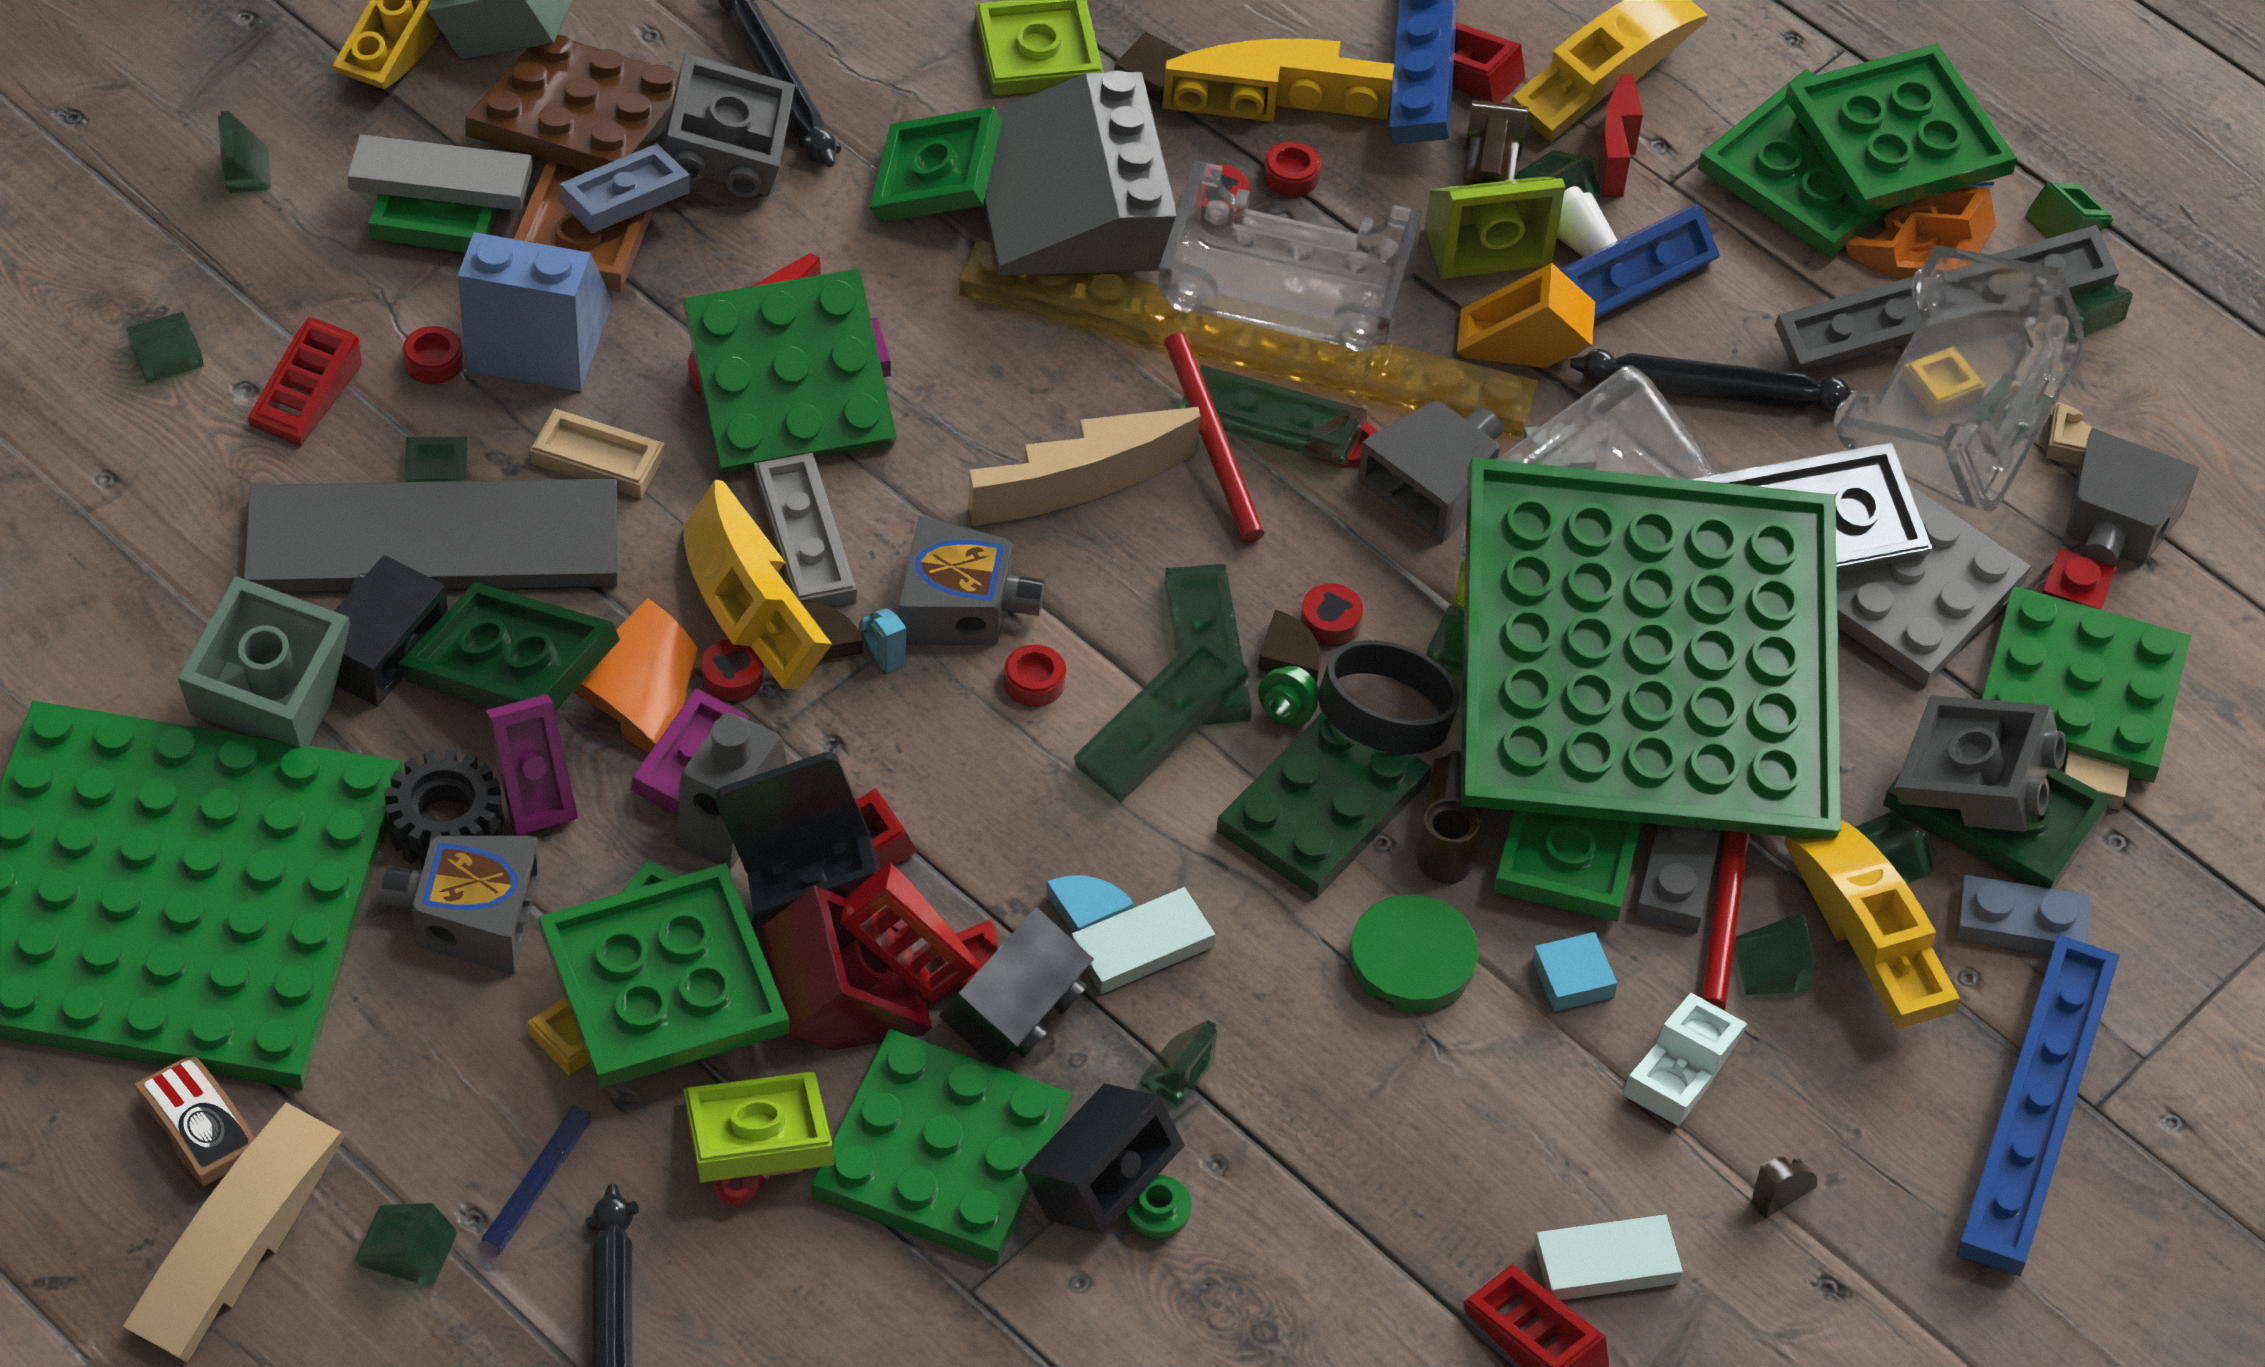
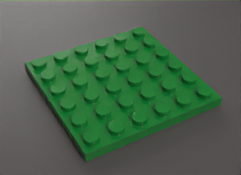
[1460,457,1841,839]
[0,700,404,1090]

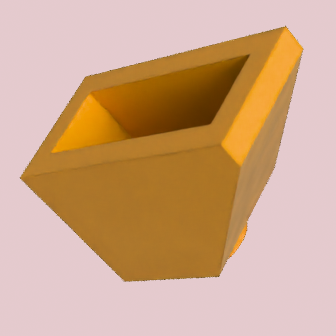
[1457,263,1595,368]

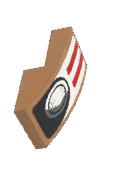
[134,1057,255,1187]

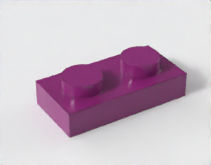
[631,688,751,815]
[486,694,578,836]

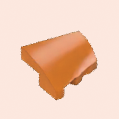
[1845,187,1996,280]
[572,598,698,754]

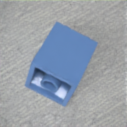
[457,232,611,392]

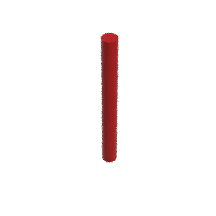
[1164,332,1265,543]
[1701,831,1750,1010]

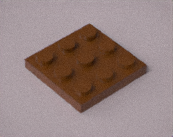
[465,34,679,172]

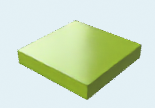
[975,0,1104,97]
[684,1072,834,1183]

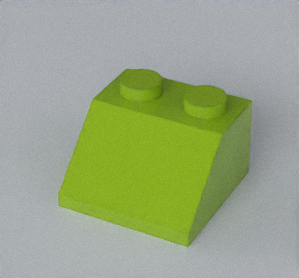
[1425,177,1565,279]

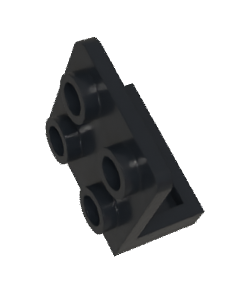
[716,752,880,932]

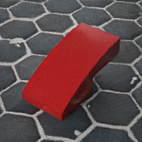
[1598,74,1643,197]

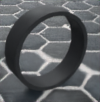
[1318,640,1460,754]

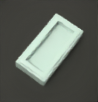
[1071,887,1216,994]
[1534,1214,1683,1300]

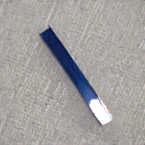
[482,1105,591,1255]

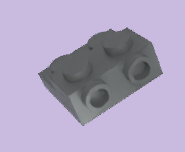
[661,53,795,198]
[1895,695,2066,832]

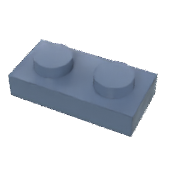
[560,144,690,233]
[1956,875,2090,956]

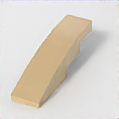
[968,407,1200,527]
[123,1102,345,1363]

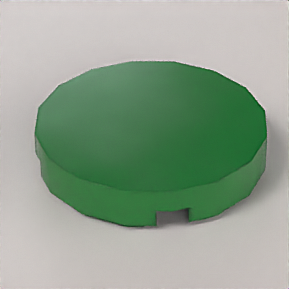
[1349,894,1479,1012]

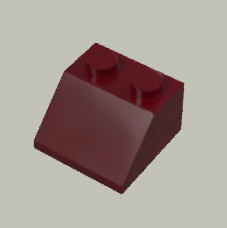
[762,885,933,1050]

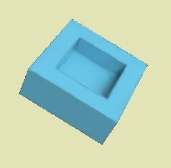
[1532,932,1618,1012]

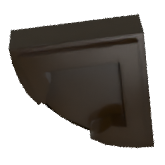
[801,602,863,660]
[1258,609,1321,683]
[1751,1157,1817,1219]

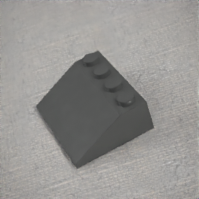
[983,70,1178,276]

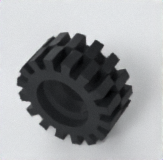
[385,749,504,869]

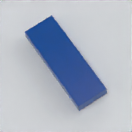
[1559,204,1720,319]

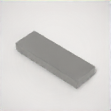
[347,134,532,211]
[754,453,857,607]

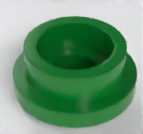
[1258,666,1319,727]
[1125,1175,1192,1240]

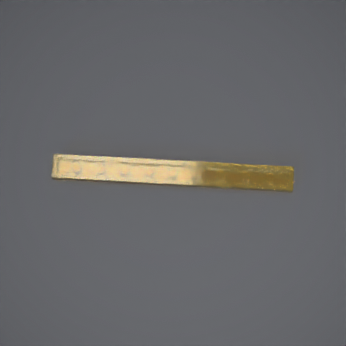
[959,239,1538,438]

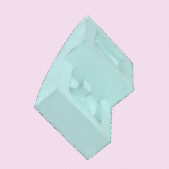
[1622,993,1747,1126]

